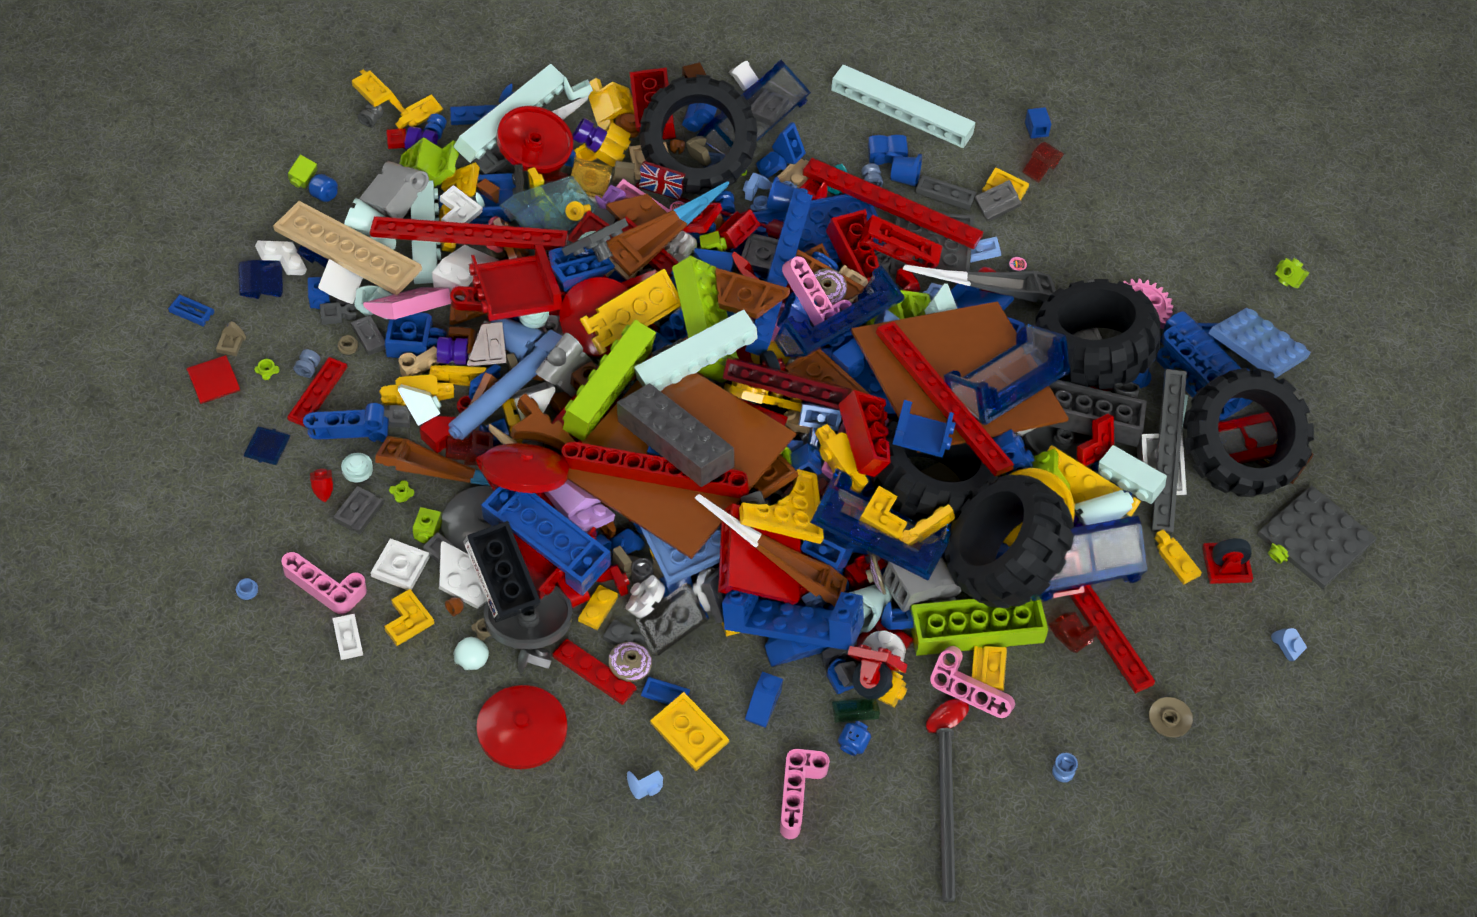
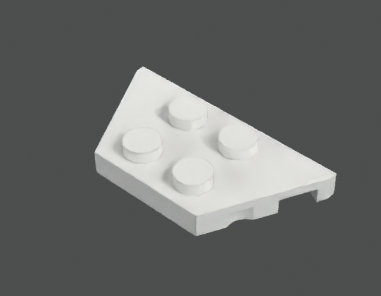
[439,541,487,609]

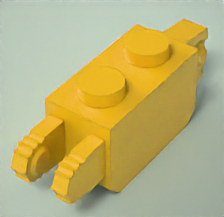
[379,374,454,406]
[815,424,868,493]

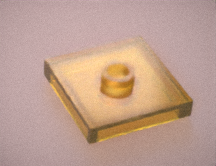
[568,158,612,198]

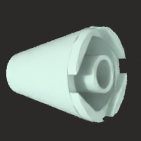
[344,198,386,237]
[1074,490,1134,542]
[849,584,892,634]

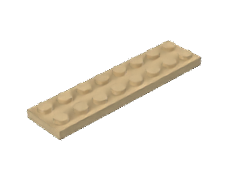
[273,201,422,296]

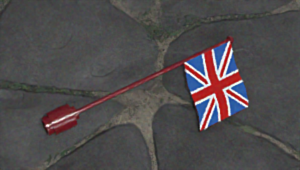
[635,161,783,239]

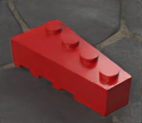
[826,209,882,295]
[838,390,891,477]

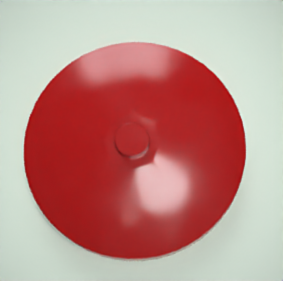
[496,106,573,174]
[559,277,629,358]
[482,443,569,493]
[477,685,567,769]

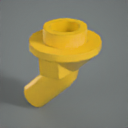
[565,201,591,221]

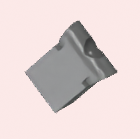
[359,161,429,219]
[535,333,598,398]
[882,546,962,612]

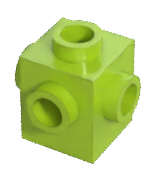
[1275,258,1310,288]

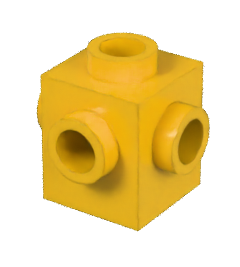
[878,671,907,708]

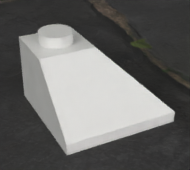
[511,381,556,421]

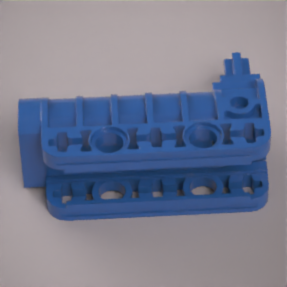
[1156,311,1253,421]

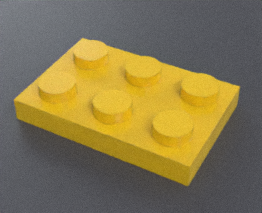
[650,692,729,771]

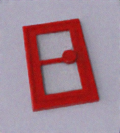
[1218,412,1278,464]

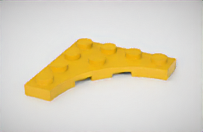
[724,381,803,412]
[739,469,824,544]

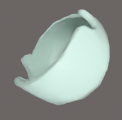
[453,637,489,670]

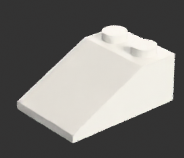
[432,245,499,301]
[1137,433,1187,495]

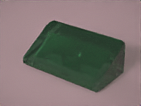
[832,699,880,723]

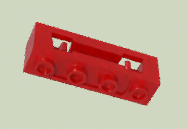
[860,215,943,269]

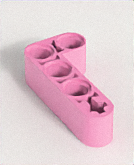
[782,256,854,331]
[281,552,367,615]
[930,646,1015,718]
[780,749,830,839]

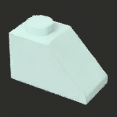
[924,283,957,315]
[398,384,442,426]

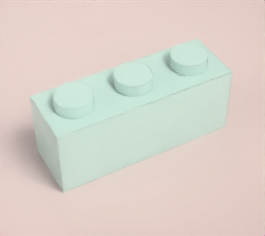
[1098,445,1167,504]

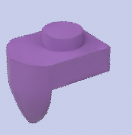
[595,185,626,209]

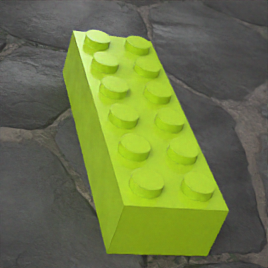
[672,256,739,383]
[562,320,656,442]
[910,594,1048,656]

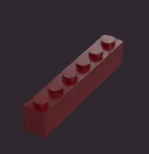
[722,357,852,410]

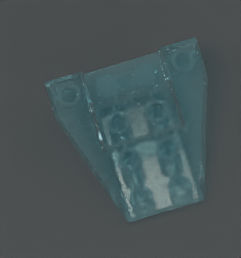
[500,176,596,253]

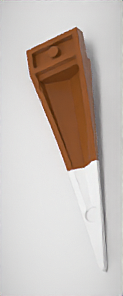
[695,494,848,607]

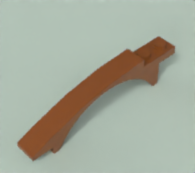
[510,393,616,539]

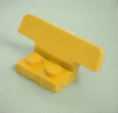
[352,69,405,113]
[588,78,634,130]

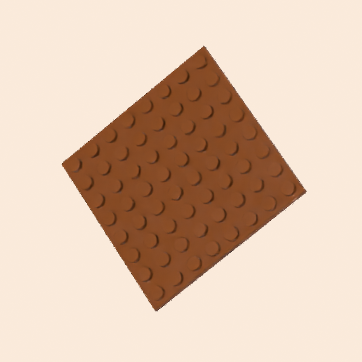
[851,301,1069,453]
[568,373,796,559]

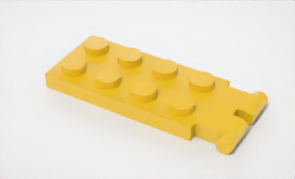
[580,269,681,355]
[1048,445,1141,537]

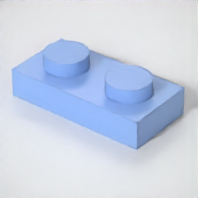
[970,237,1001,263]

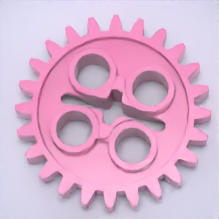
[1123,279,1173,329]

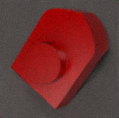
[800,178,828,201]
[895,267,921,292]
[310,468,333,502]
[596,564,630,596]

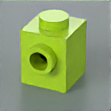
[288,154,317,188]
[700,231,727,252]
[413,507,442,543]

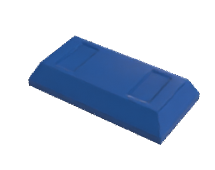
[641,677,690,705]

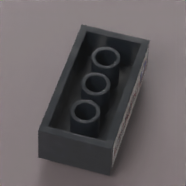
[463,521,541,623]

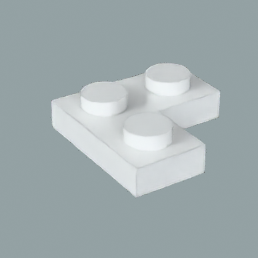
[440,185,483,223]
[255,240,307,275]

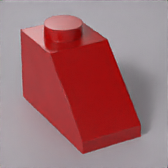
[420,416,457,454]

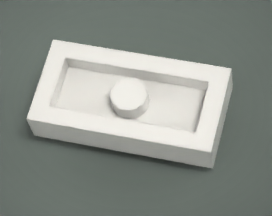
[332,614,363,660]

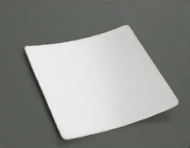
[318,259,363,304]

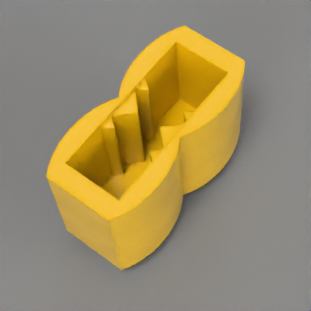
[594,122,631,167]

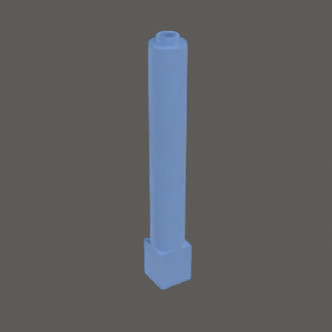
[448,330,562,440]

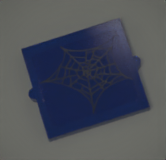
[244,427,290,465]

